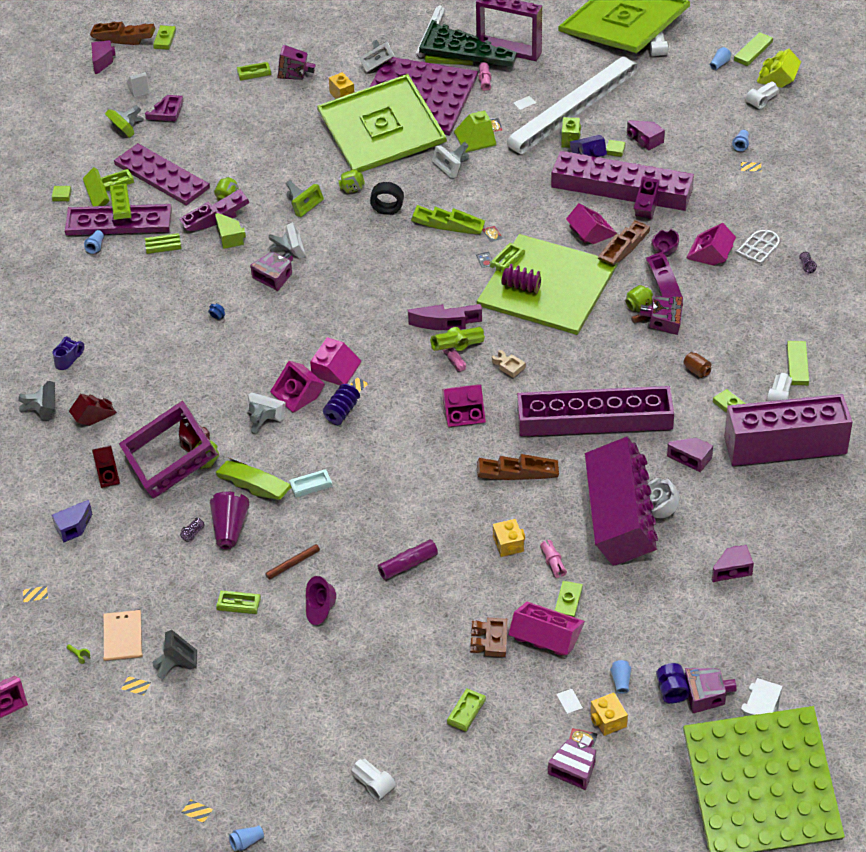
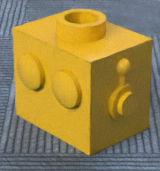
[328,72,355,99]
[493,519,525,557]
[590,692,628,736]

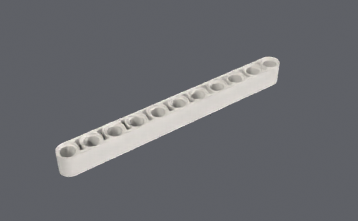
[507,56,638,154]

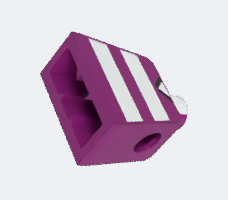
[548,736,596,790]

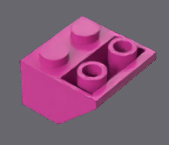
[442,384,486,427]

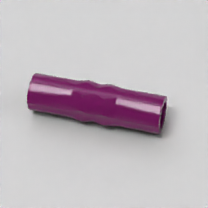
[377,539,438,580]

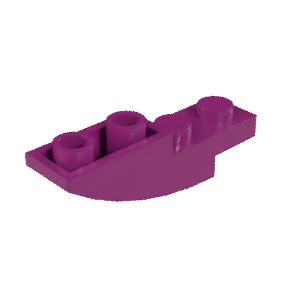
[179,189,250,231]
[646,252,682,296]
[407,304,482,331]

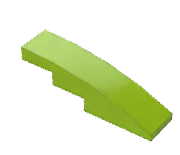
[411,205,485,234]
[215,460,291,500]

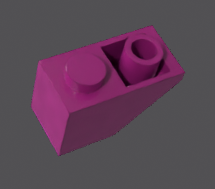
[627,120,665,151]
[634,176,660,219]

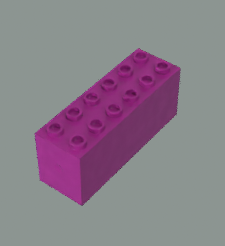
[724,394,853,466]
[585,436,658,566]

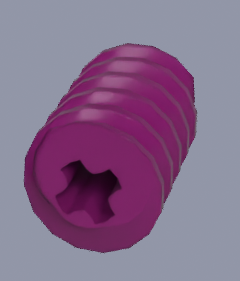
[501,264,541,294]

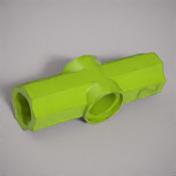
[430,327,485,351]

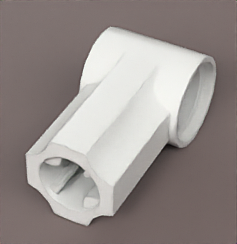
[650,31,668,56]
[746,82,779,109]
[767,373,792,401]
[351,759,396,801]

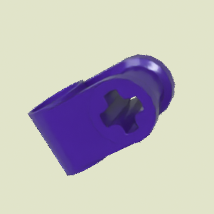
[52,336,85,370]

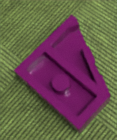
[145,95,184,121]

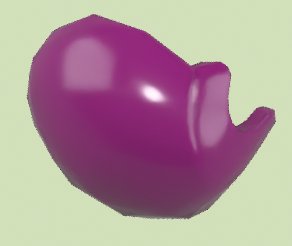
[652,229,679,255]

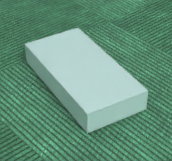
[289,469,333,498]

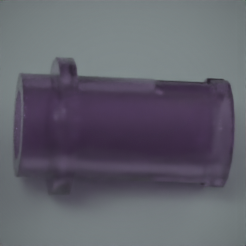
[799,252,817,273]
[180,517,205,542]

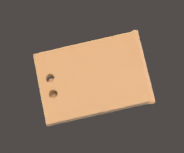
[103,610,143,661]

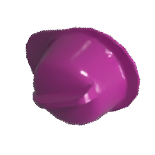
[306,576,337,625]

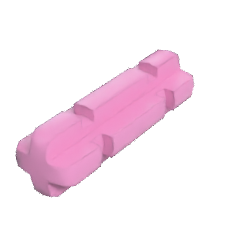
[443,348,466,372]

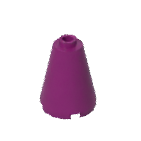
[210,491,250,550]

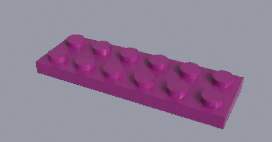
[114,143,210,206]
[65,204,172,235]

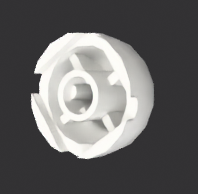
[648,478,680,519]

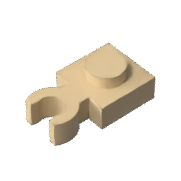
[492,350,526,378]

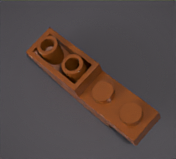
[90,21,156,45]

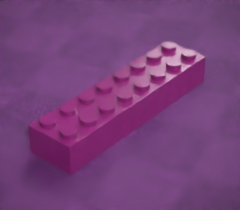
[551,151,694,211]
[517,386,674,436]

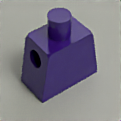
[570,135,607,157]

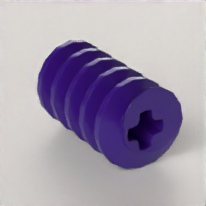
[323,384,360,425]

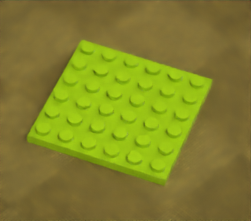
[683,706,845,852]

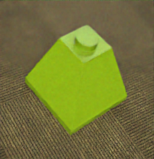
[454,110,496,153]

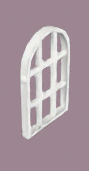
[736,230,779,265]

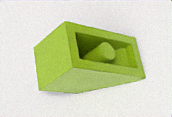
[215,213,246,249]

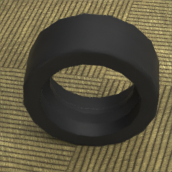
[370,182,404,215]

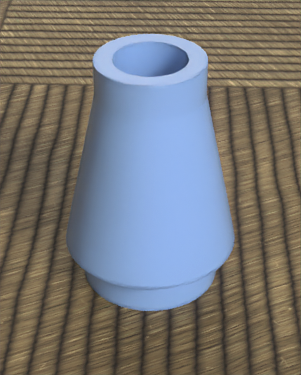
[709,47,731,70]
[732,130,749,152]
[84,230,104,254]
[610,660,632,694]
[229,825,264,851]

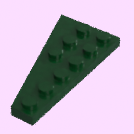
[419,19,517,67]

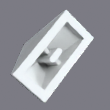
[127,72,149,97]

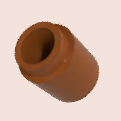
[683,352,712,378]

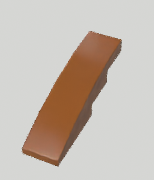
[598,220,650,266]
[477,454,559,480]

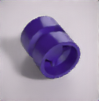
[656,663,690,704]

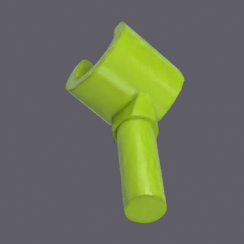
[66,644,91,664]

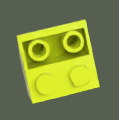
[757,48,801,88]

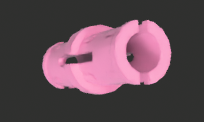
[479,63,491,91]
[540,540,567,578]

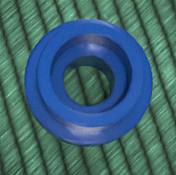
[208,303,226,320]

